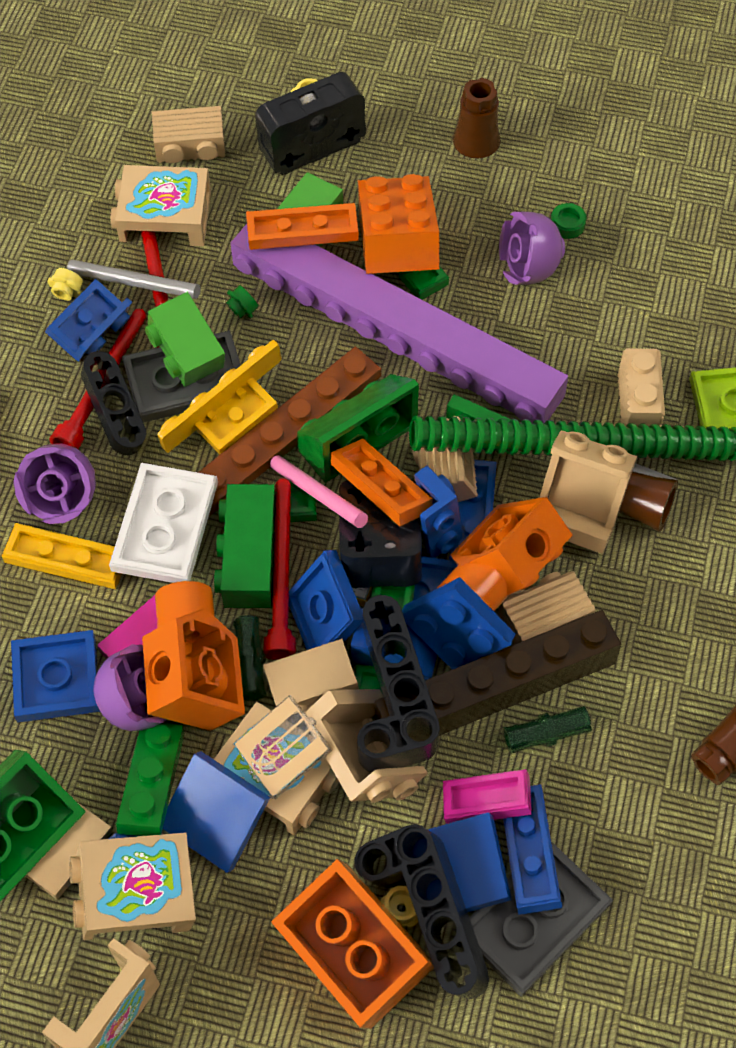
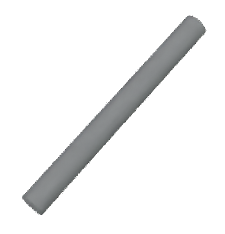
[67,259,201,299]

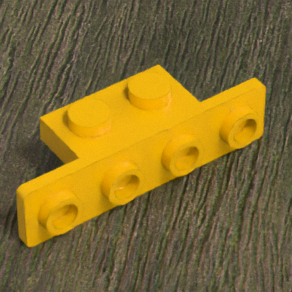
[157,340,282,455]

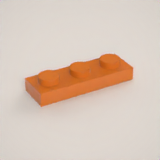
[246,203,359,250]
[331,439,433,527]

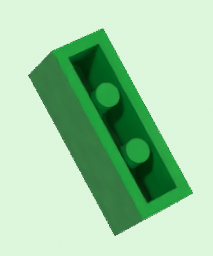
[214,484,275,608]

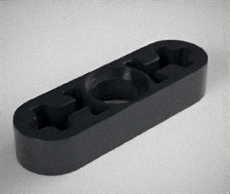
[81,351,146,455]

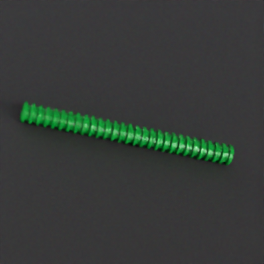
[409,415,736,461]

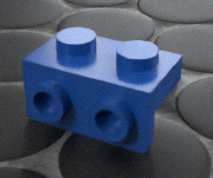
[45,279,133,362]
[414,465,463,558]

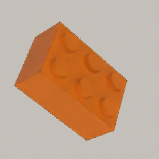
[358,174,439,274]
[271,859,434,1029]

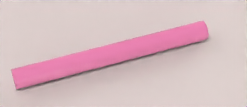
[270,455,368,528]

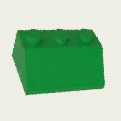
[297,374,419,483]
[0,749,86,901]

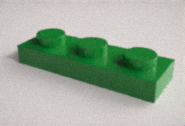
[116,723,184,836]

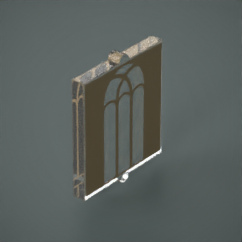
[233,695,332,799]

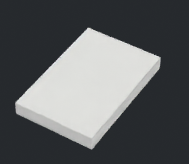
[109,463,218,583]

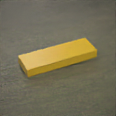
[1,523,122,590]

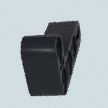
[357,595,440,772]
[354,824,489,1000]

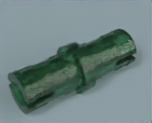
[233,615,266,701]
[503,706,592,754]

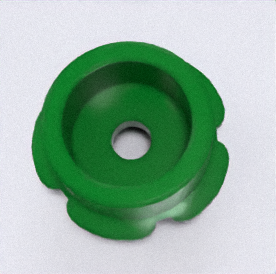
[226,285,259,319]

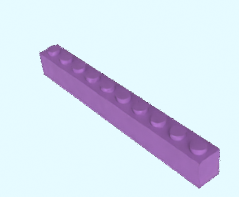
[231,224,568,424]

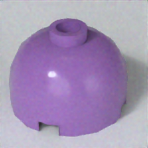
[499,211,565,285]
[13,443,96,524]
[93,644,167,731]

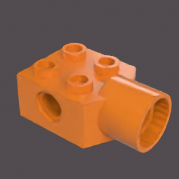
[437,497,573,611]
[142,581,245,731]

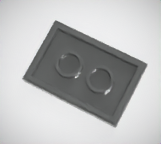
[122,330,241,423]
[470,842,613,997]

